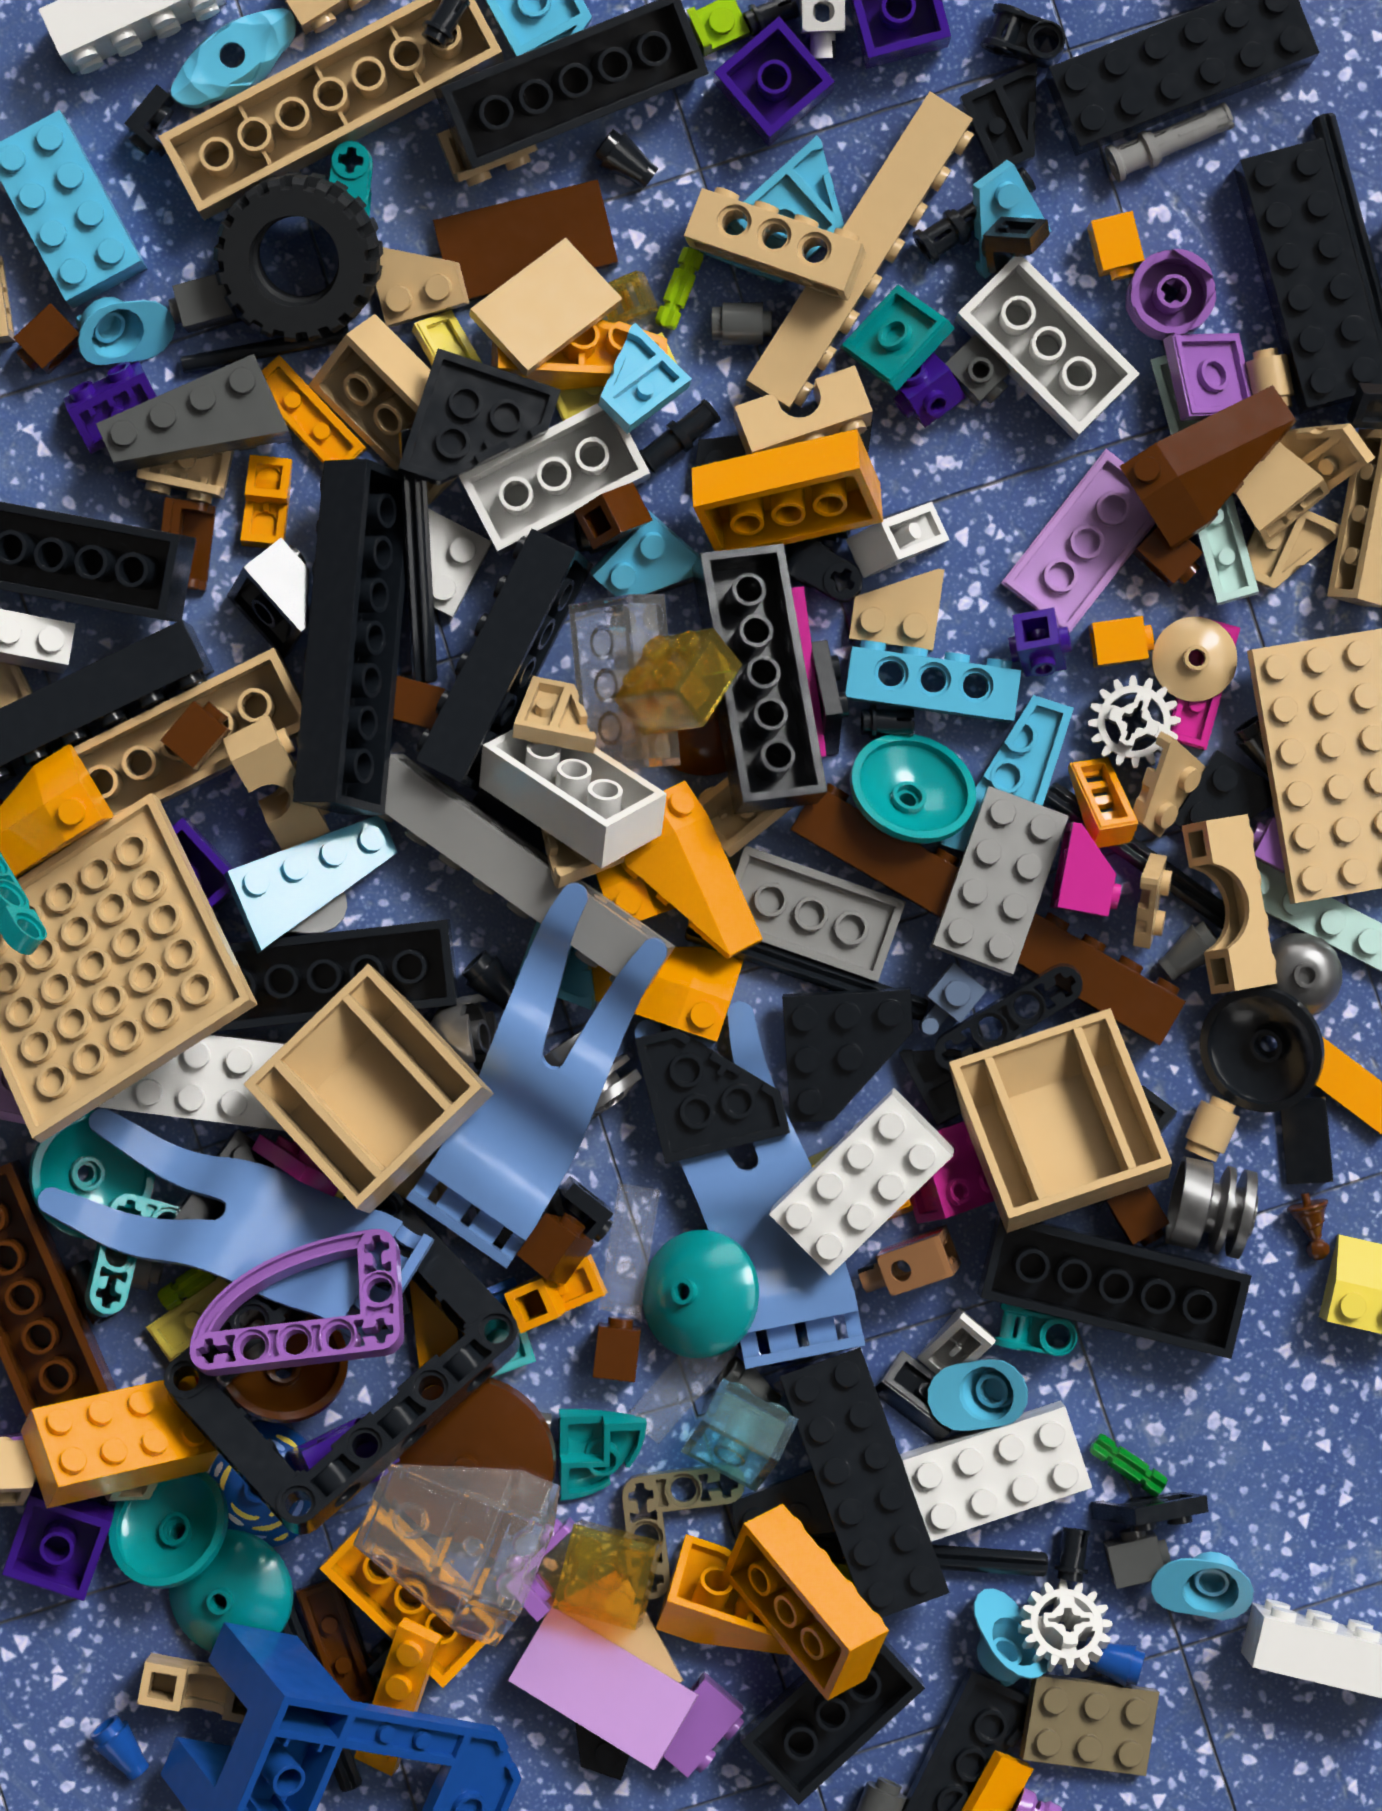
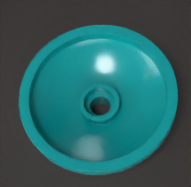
[850,734,976,843]
[29,1110,155,1239]
[642,1230,759,1359]
[109,1472,229,1589]
[169,1529,293,1652]

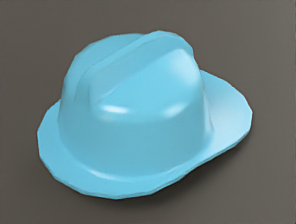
[76,297,175,365]
[928,1359,1028,1431]
[1151,1551,1254,1620]
[973,1588,1048,1687]

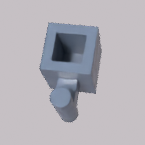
[919,962,987,1035]

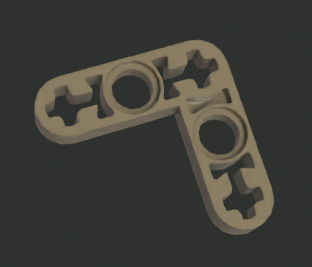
[622,1463,745,1599]

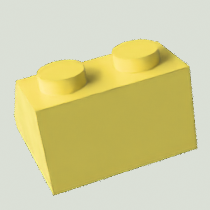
[1319,1234,1382,1334]

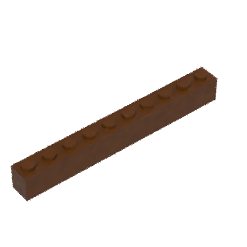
[790,783,1186,1046]

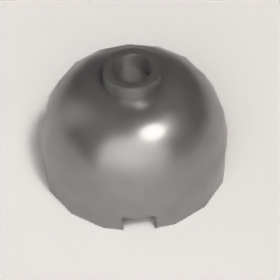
[1266,933,1343,1015]
[430,994,498,1076]

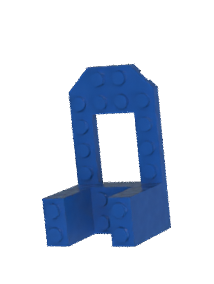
[160,1622,522,1811]

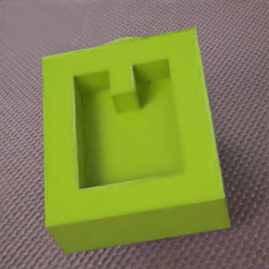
[686,0,750,57]

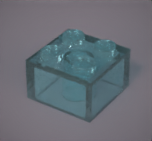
[681,1379,799,1492]

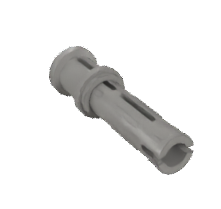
[1104,102,1235,182]

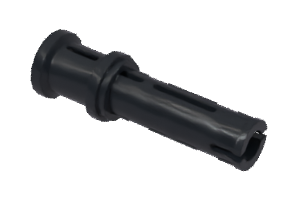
[913,167,1036,265]

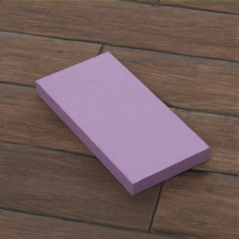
[1000,449,1155,633]
[508,1606,699,1770]

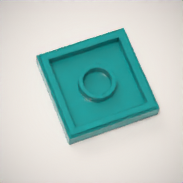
[840,284,955,391]

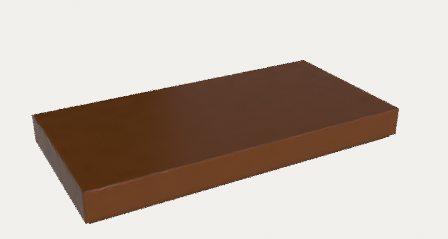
[433,179,619,301]

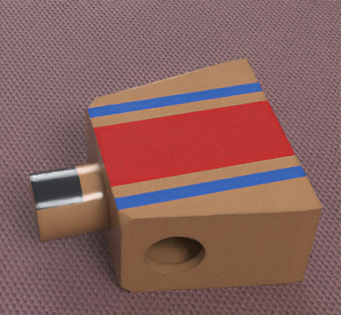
[858,1224,961,1296]

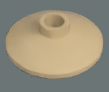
[1152,617,1237,702]

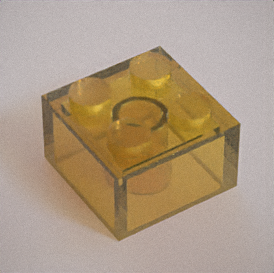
[614,628,743,735]
[552,1520,663,1631]

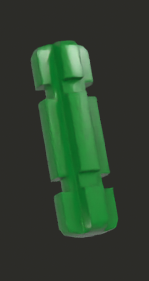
[1089,1434,1168,1497]

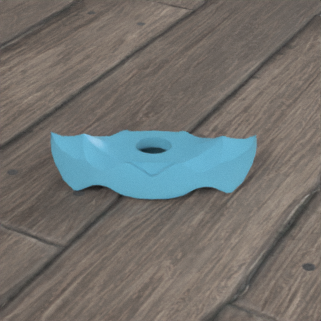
[170,8,296,108]

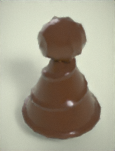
[1287,1192,1330,1260]

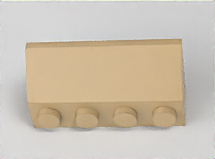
[309,314,457,505]

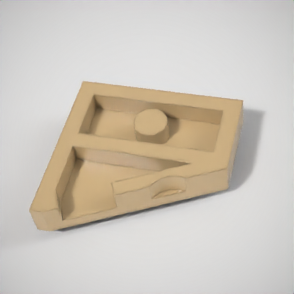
[376,247,470,327]
[512,676,596,754]

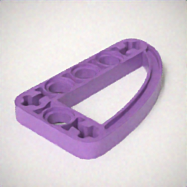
[190,1229,404,1376]

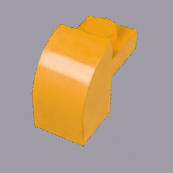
[504,1254,608,1333]

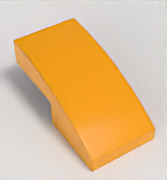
[240,455,293,548]

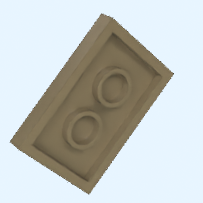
[1019,1674,1160,1776]

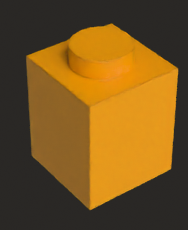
[1087,211,1145,281]
[1088,616,1154,668]

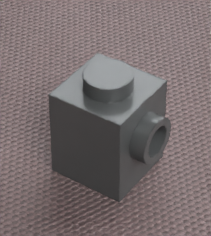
[945,335,1010,406]
[1103,1527,1171,1589]

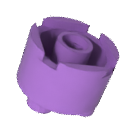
[1125,249,1216,341]

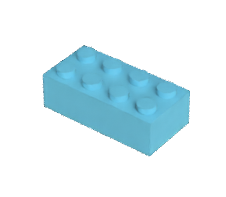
[0,110,148,309]

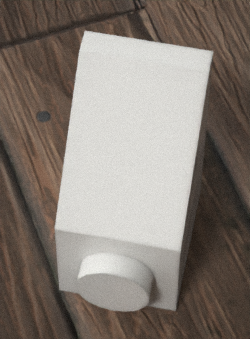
[846,502,949,578]

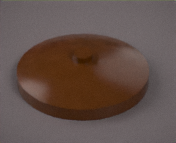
[387,1378,556,1544]

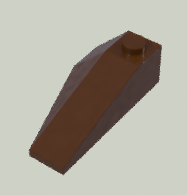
[1119,385,1296,549]

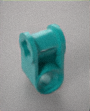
[329,141,373,216]
[994,1303,1077,1356]

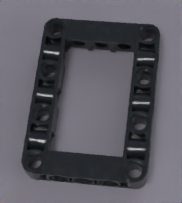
[164,1191,520,1535]

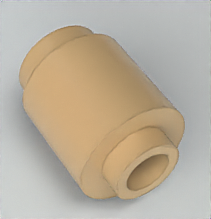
[1245,348,1294,408]
[1185,1096,1240,1162]

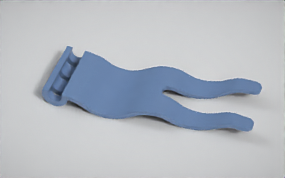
[406,883,668,1269]
[635,1001,866,1370]
[38,1108,434,1345]

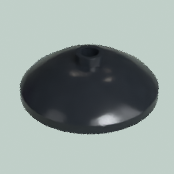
[1200,986,1325,1112]

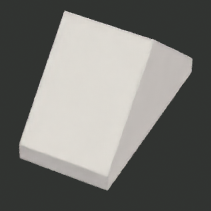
[917,1307,996,1374]

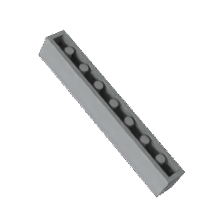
[377,754,675,989]

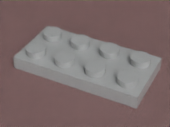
[931,786,1069,977]
[735,845,906,982]

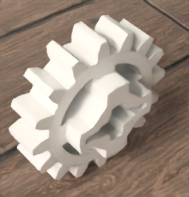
[1088,675,1181,769]
[1018,1579,1113,1675]

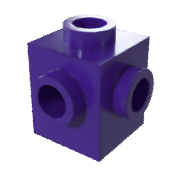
[893,352,966,428]
[1008,607,1072,677]

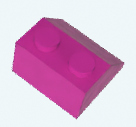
[1050,822,1121,917]

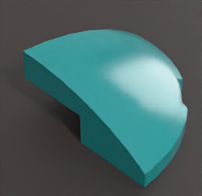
[559,1409,647,1501]

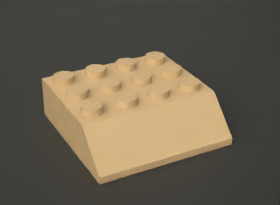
[244,964,494,1214]
[949,1008,1172,1233]

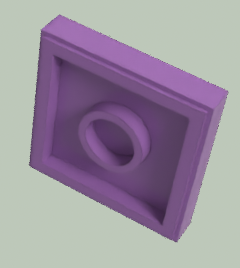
[1163,333,1252,421]

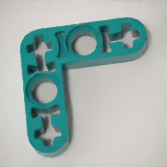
[85,1193,179,1317]

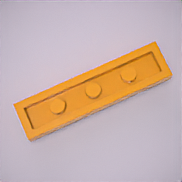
[354,1617,443,1776]

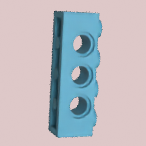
[844,640,1021,723]

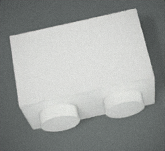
[0,609,75,674]

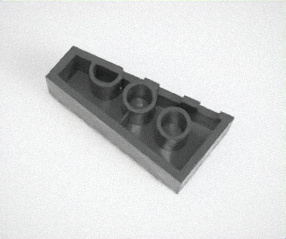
[96,354,293,472]

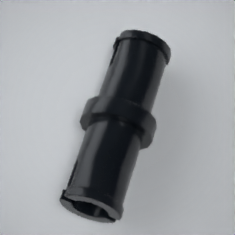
[639,399,721,474]

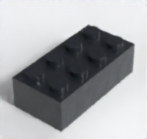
[740,1639,925,1805]

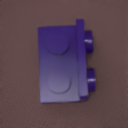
[63,361,157,454]

